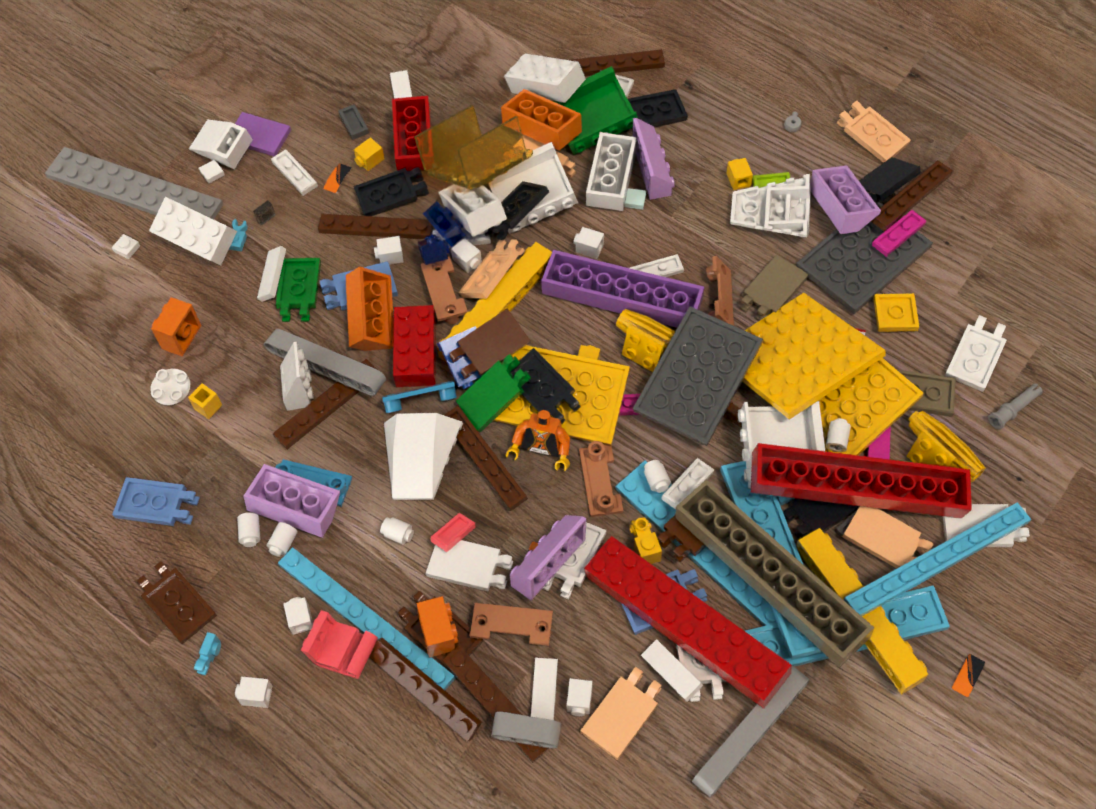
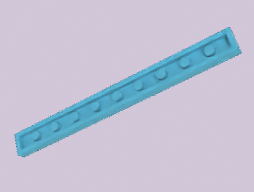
[844,502,1031,616]
[278,547,455,690]

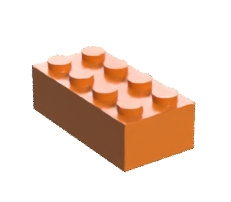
[501,89,582,150]

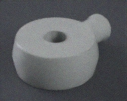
[784,112,802,132]

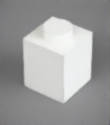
[574,227,604,259]
[374,236,404,265]
[451,238,482,273]
[283,597,313,635]
[235,677,273,708]
[567,679,592,716]

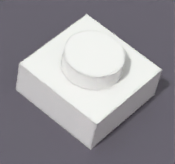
[112,234,140,259]

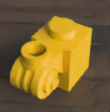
[630,517,662,564]

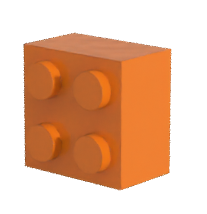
[151,297,202,356]
[416,596,458,658]

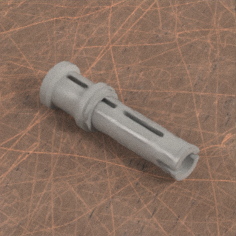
[988,384,1043,430]

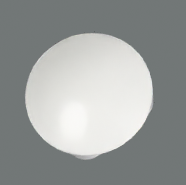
[151,369,191,405]

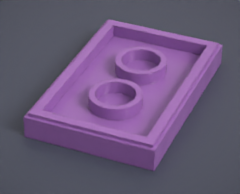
[235,112,291,156]

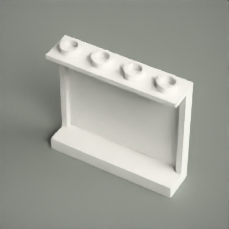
[484,142,578,234]
[738,401,825,489]

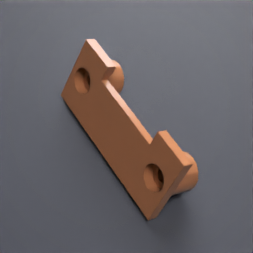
[420,256,468,324]
[706,256,734,326]
[579,441,623,517]
[470,603,553,646]

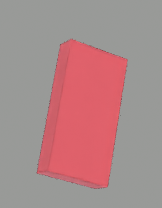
[431,513,475,552]

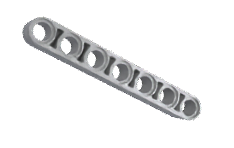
[264,328,386,396]
[692,665,810,798]

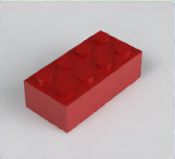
[392,96,434,171]
[393,305,436,387]

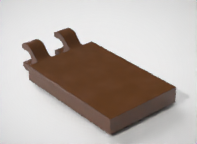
[449,308,531,379]
[658,515,706,562]
[137,561,217,644]
[398,591,483,674]

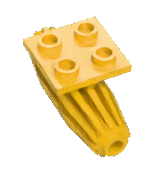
[616,309,676,372]
[907,411,986,483]

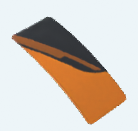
[323,163,352,193]
[952,654,985,697]

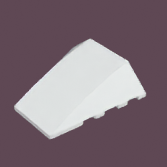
[730,174,810,238]
[384,413,463,500]

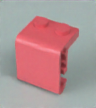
[301,610,378,679]

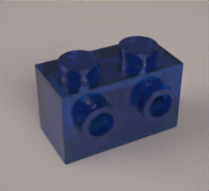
[422,201,466,248]
[417,234,450,265]

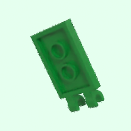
[276,258,321,322]
[456,354,531,432]

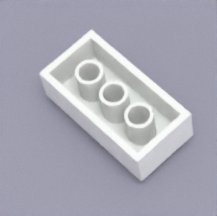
[504,54,586,103]
[586,132,637,211]
[439,175,507,237]
[149,197,237,265]

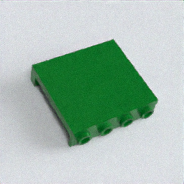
[551,66,638,155]

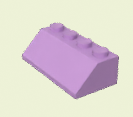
[632,118,675,200]
[810,165,881,234]
[244,464,340,538]
[510,515,586,601]

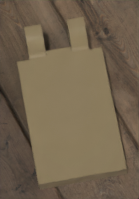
[739,255,808,321]

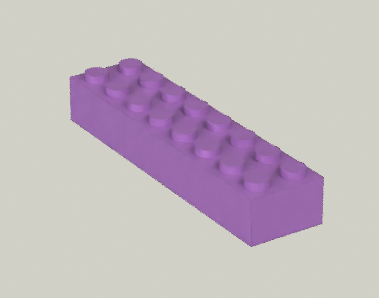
[541,250,704,328]

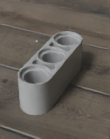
[491,712,561,748]

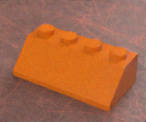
[346,267,394,351]

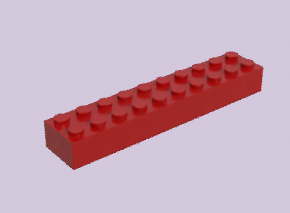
[751,443,972,518]
[584,536,792,709]

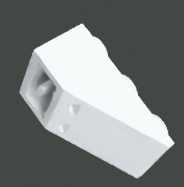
[189,119,253,169]
[280,342,314,411]

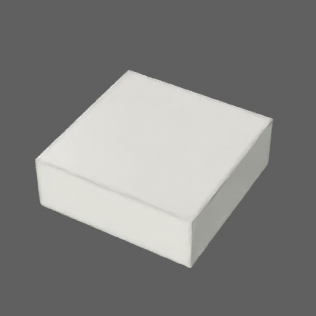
[199,160,225,184]

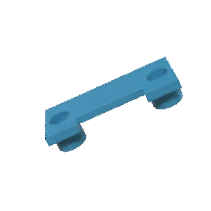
[382,381,457,413]
[275,459,352,507]

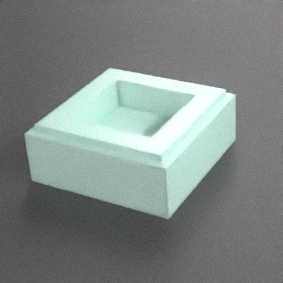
[625,188,646,210]

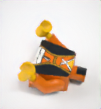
[506,410,570,471]

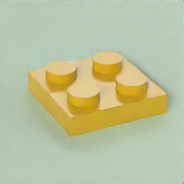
[873,293,919,332]

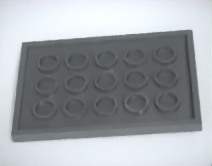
[796,200,933,314]
[633,307,763,446]

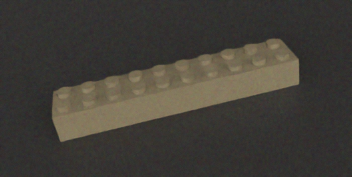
[675,479,874,668]

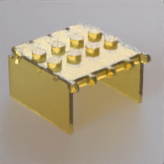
[414,105,533,190]

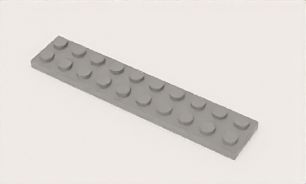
[45,147,224,220]

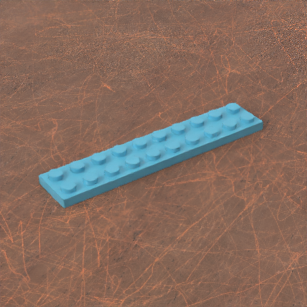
[615,460,777,626]
[720,461,822,659]
[745,585,950,667]

